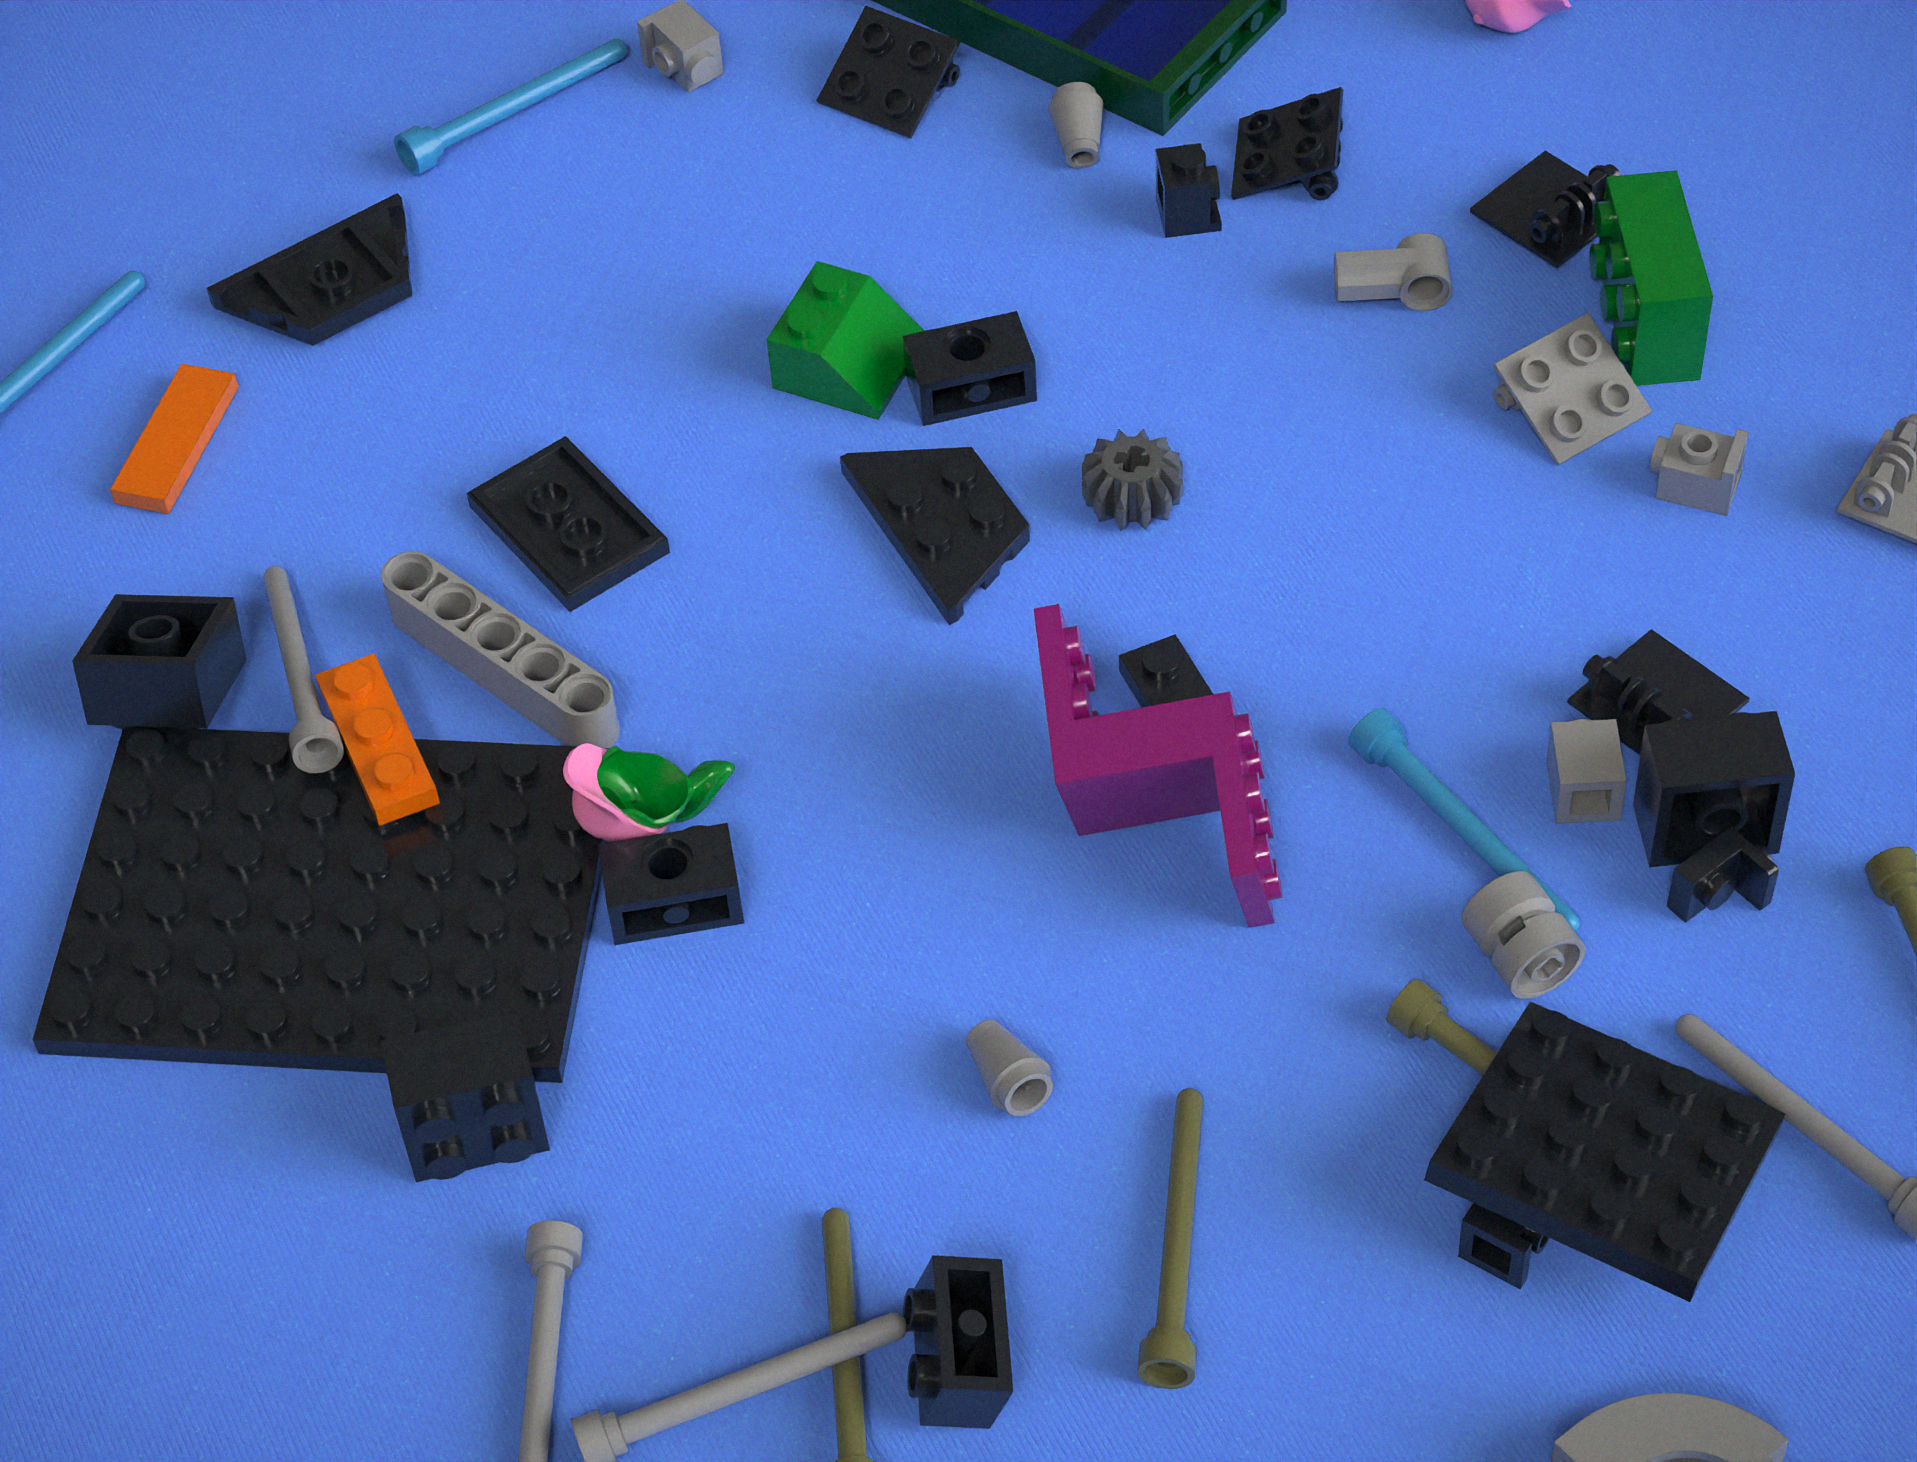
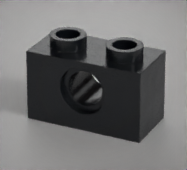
[902,311,1037,426]
[598,823,744,945]

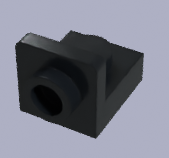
[1667,826,1779,923]

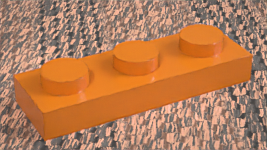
[315,653,440,826]

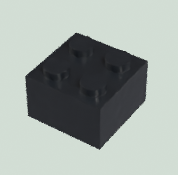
[72,594,246,731]
[1633,711,1795,868]
[381,1008,550,1183]

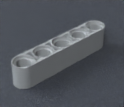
[381,551,620,748]

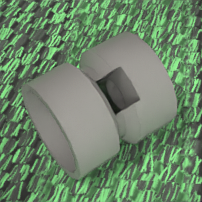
[1461,871,1586,999]

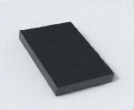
[467,436,670,612]

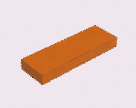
[110,363,239,514]

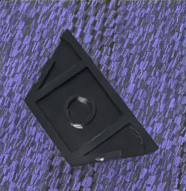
[207,193,412,346]
[840,447,1030,625]

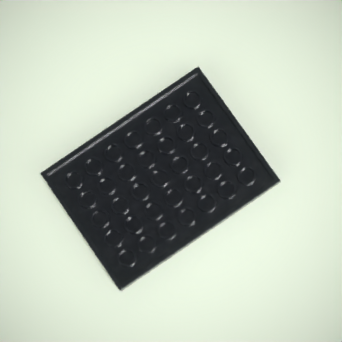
[32,726,610,1083]

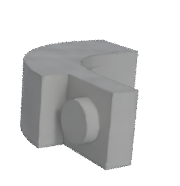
[1551,1393,1789,1462]

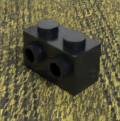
[903,1255,1013,1429]

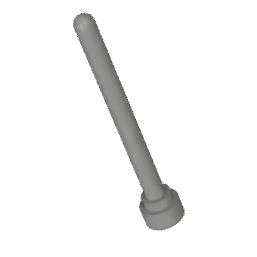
[263,566,344,773]
[1675,1014,1917,1241]
[518,1220,583,1462]
[571,1313,907,1462]

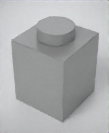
[1546,719,1626,824]

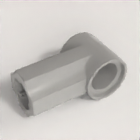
[1334,233,1452,311]

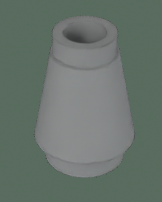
[1048,82,1103,169]
[966,1020,1053,1116]

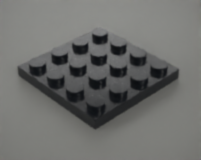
[1424,1001,1786,1302]

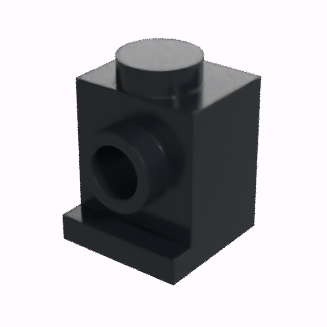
[1155,143,1222,238]
[1458,1203,1550,1289]

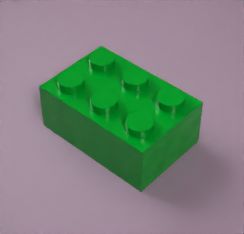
[1589,170,1713,386]

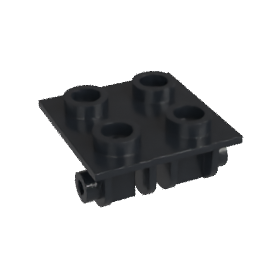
[816,6,960,139]
[1231,87,1343,200]
[1470,150,1621,268]
[1567,629,1750,755]

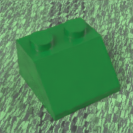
[766,261,925,420]

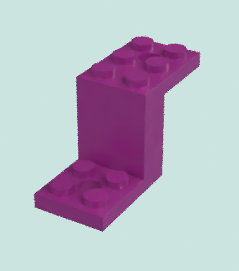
[1034,604,1283,928]

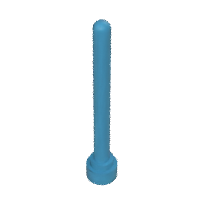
[394,39,627,176]
[0,271,145,414]
[1348,708,1580,933]

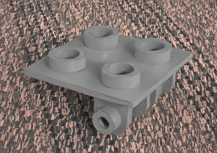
[1493,313,1653,466]
[1836,414,1917,544]

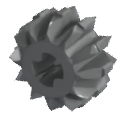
[1082,429,1183,531]

